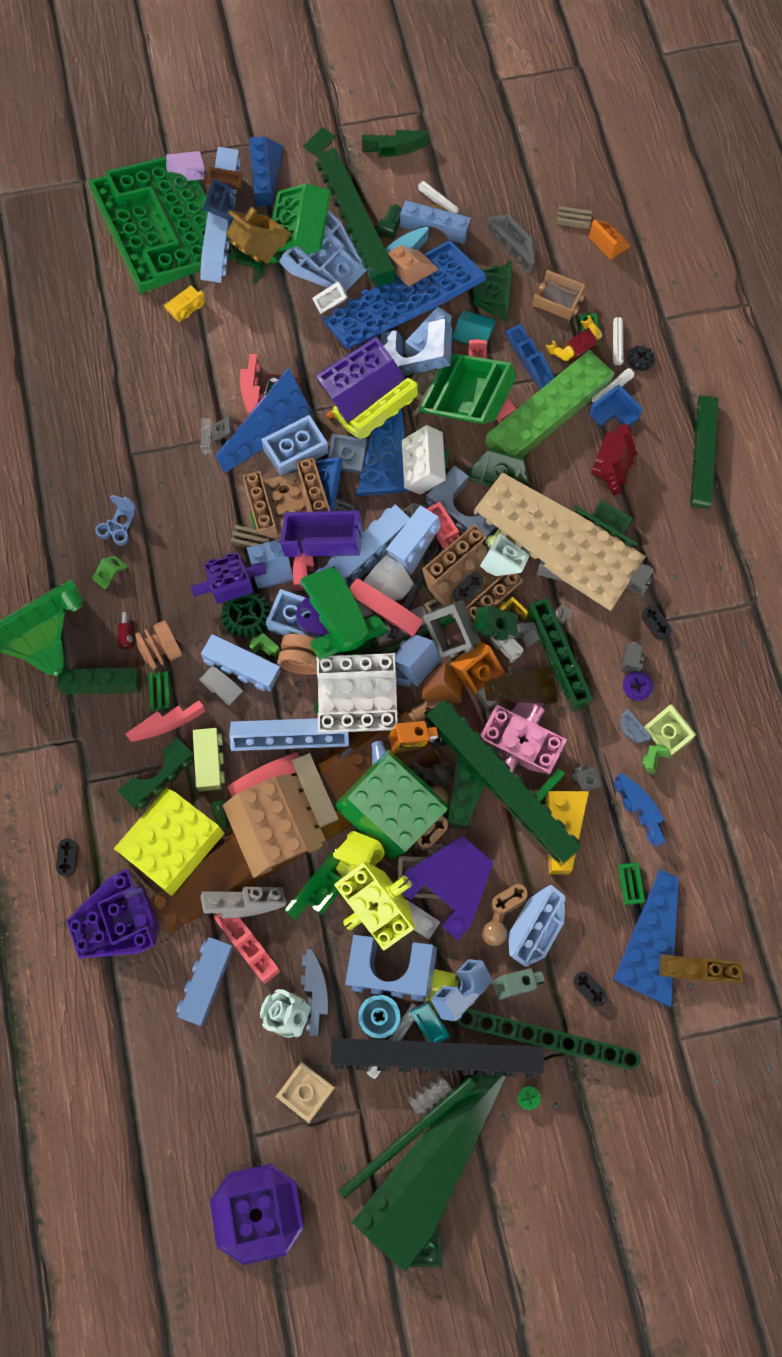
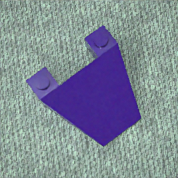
[402,836,493,940]

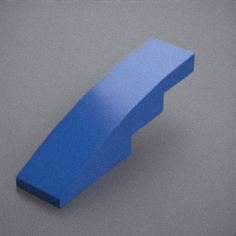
[505,324,555,390]

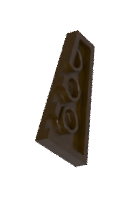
[484,666,557,704]

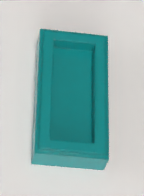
[410,1000,450,1042]

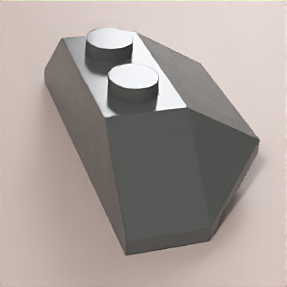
[486,214,536,275]

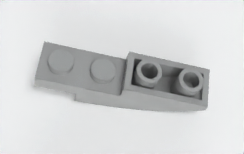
[201,887,286,918]

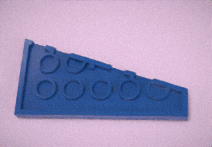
[215,368,314,473]
[356,409,411,496]
[613,869,679,1007]

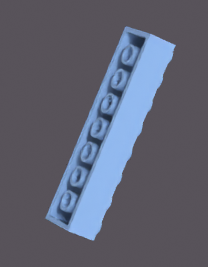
[200,147,241,283]

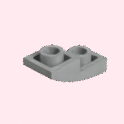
[199,666,243,705]

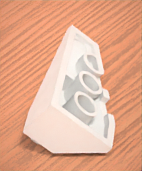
[356,554,414,618]

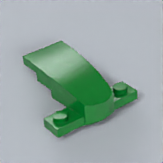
[300,566,387,660]

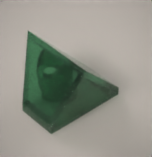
[410,1227,443,1267]

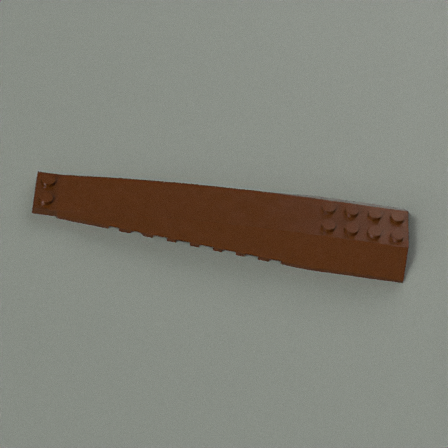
[150,706,441,935]

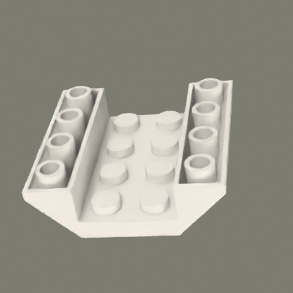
[317,653,397,733]

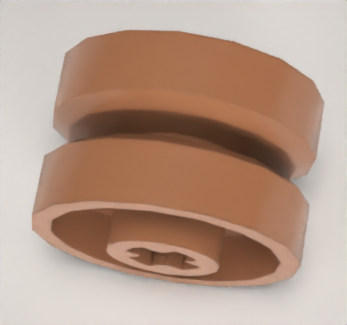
[277,634,317,675]

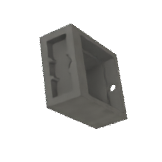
[423,599,480,658]

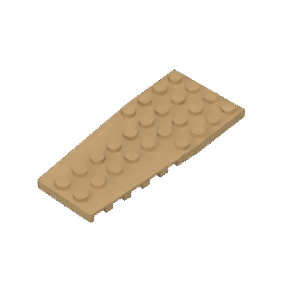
[474,473,646,611]

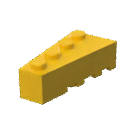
[546,791,589,875]

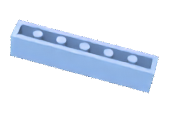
[229,718,349,751]

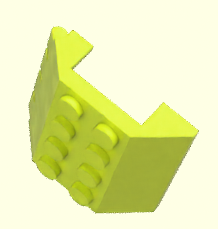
[332,378,418,439]

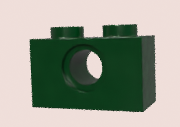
[474,606,518,641]

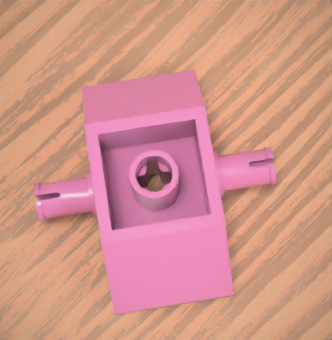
[481,705,567,774]

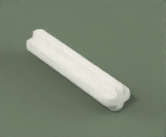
[418,181,459,214]
[613,317,623,366]
[592,368,634,403]

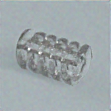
[408,1075,453,1119]

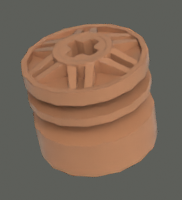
[135,620,182,670]

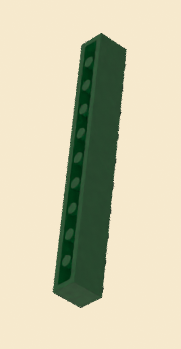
[315,148,395,288]
[425,700,581,867]

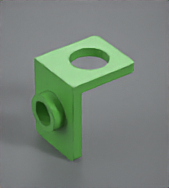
[92,556,128,589]

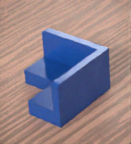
[589,384,643,428]

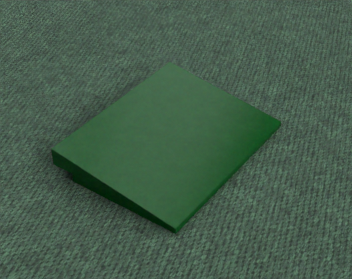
[89,152,236,294]

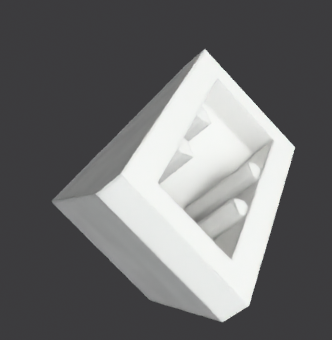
[312,281,348,314]

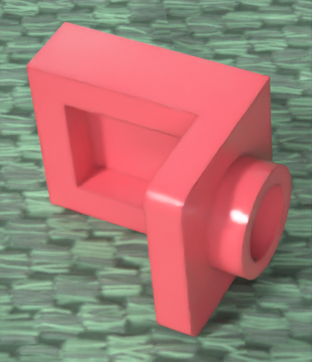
[468,339,487,359]

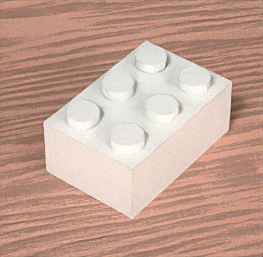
[402,425,446,495]

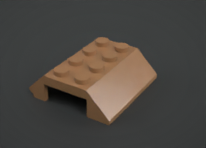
[223,773,326,878]

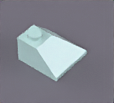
[480,533,530,576]

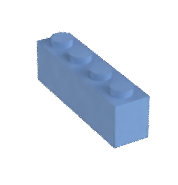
[176,937,234,1027]

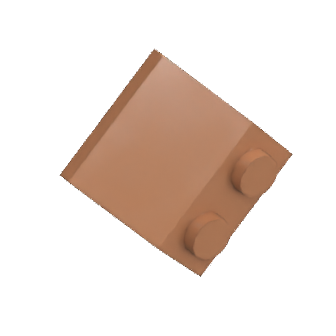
[387,245,438,287]

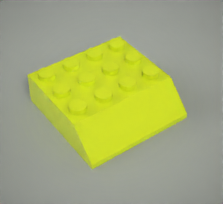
[114,788,225,896]

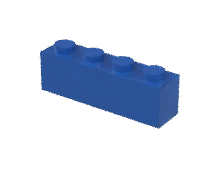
[249,136,284,207]

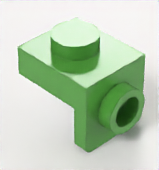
[643,744,671,775]

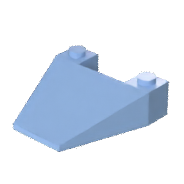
[279,210,367,292]

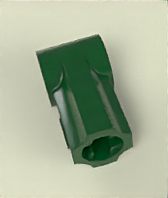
[376,204,402,239]

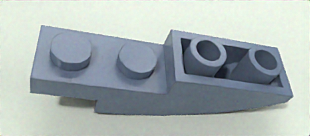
[301,949,328,1036]

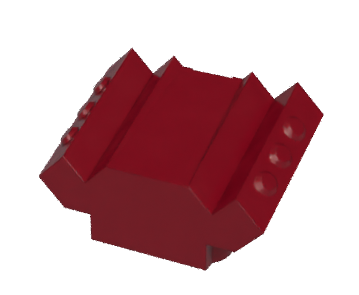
[591,424,637,496]

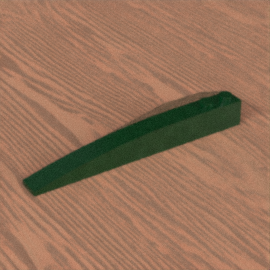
[351,1071,507,1272]

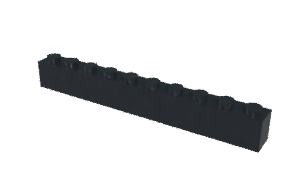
[330,1038,544,1078]

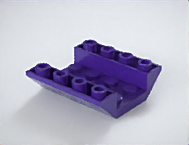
[314,337,405,423]

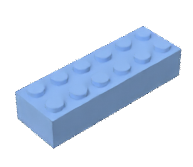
[315,504,410,588]

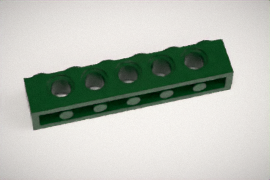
[527,598,593,712]

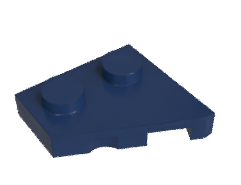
[203,178,234,222]

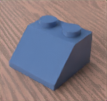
[247,539,293,589]

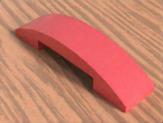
[227,752,300,797]

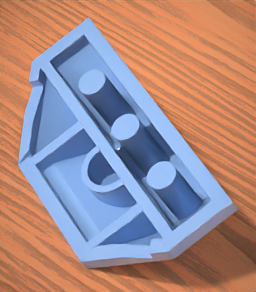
[508,885,566,967]

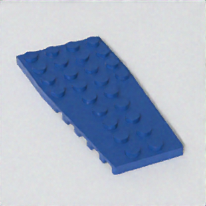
[322,240,486,349]

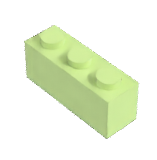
[193,728,225,792]

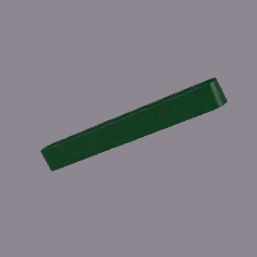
[456,1009,641,1070]

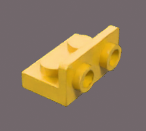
[164,286,205,322]

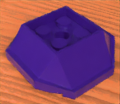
[210,1164,304,1265]

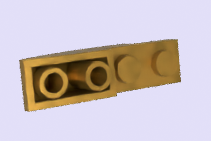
[659,955,743,983]

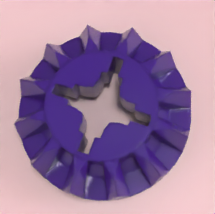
[622,671,653,701]

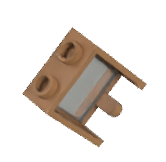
[532,270,586,322]

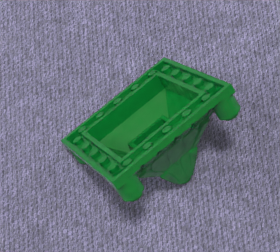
[0,580,84,676]

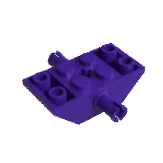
[191,553,267,604]

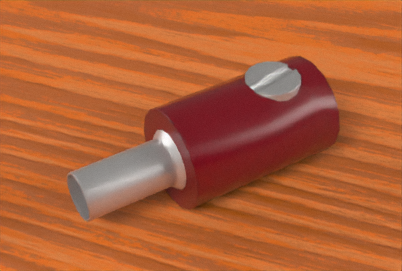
[118,612,133,649]

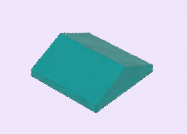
[452,310,496,345]

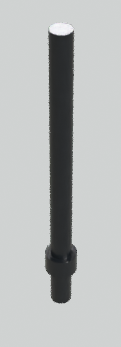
[388,544,440,639]

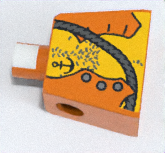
[388,721,438,754]

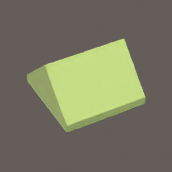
[644,704,696,755]

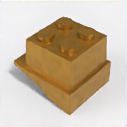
[226,207,291,264]

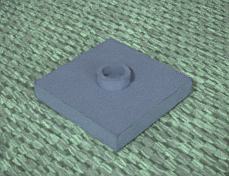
[328,434,368,474]

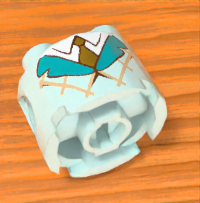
[260,989,311,1038]

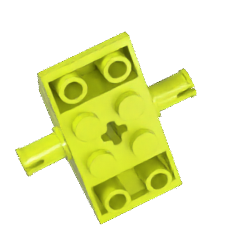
[334,861,415,950]

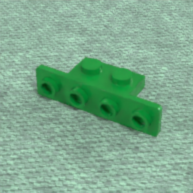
[285,848,342,920]

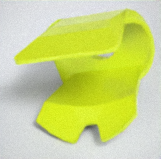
[333,831,385,877]

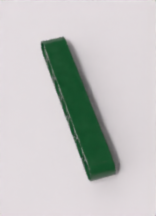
[690,395,718,509]

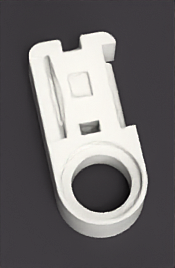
[489,636,523,663]

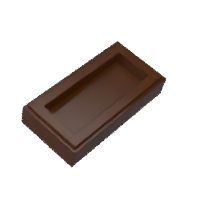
[206,167,243,190]

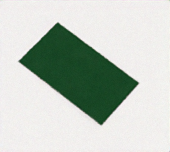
[302,127,336,156]

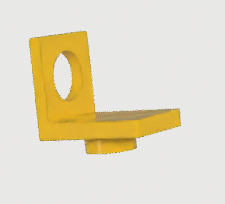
[497,597,528,621]

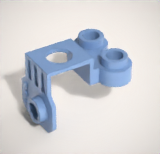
[96,495,136,546]

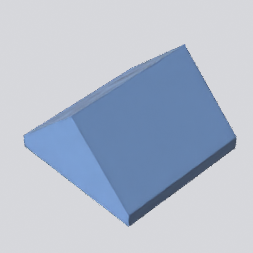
[395,634,441,686]

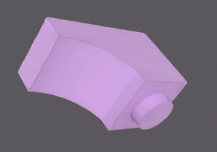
[166,151,204,181]

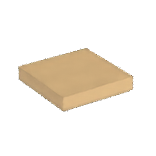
[276,1062,335,1123]

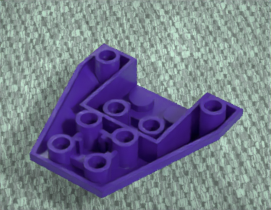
[66,868,159,959]

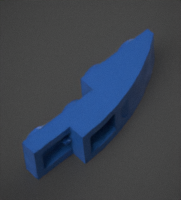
[614,773,666,848]

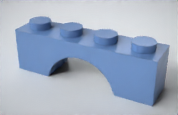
[400,200,471,244]

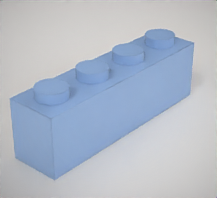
[201,634,281,692]

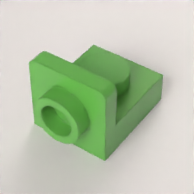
[250,633,280,659]

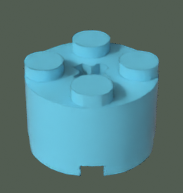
[358,995,400,1040]

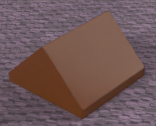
[422,662,462,704]

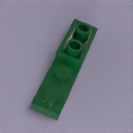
[362,130,429,158]

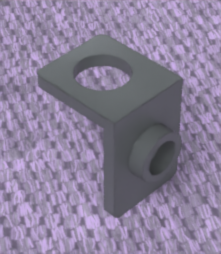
[212,416,243,442]

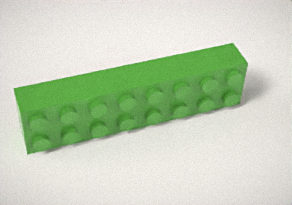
[485,350,614,458]

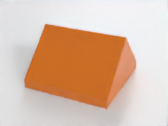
[589,219,631,260]

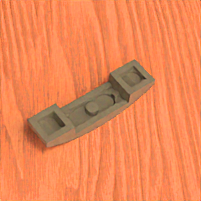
[292,753,339,828]

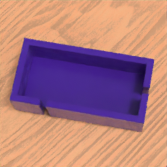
[280,511,363,557]

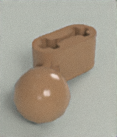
[415,786,449,851]
[482,884,527,946]

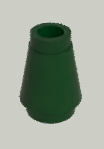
[210,800,230,829]

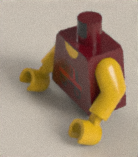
[546,316,602,364]

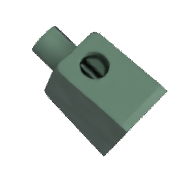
[492,968,544,1001]

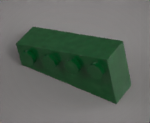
[447,752,498,830]

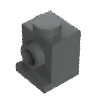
[626,563,654,597]
[620,642,645,672]

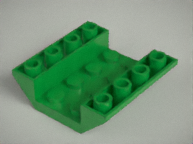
[263,183,331,265]

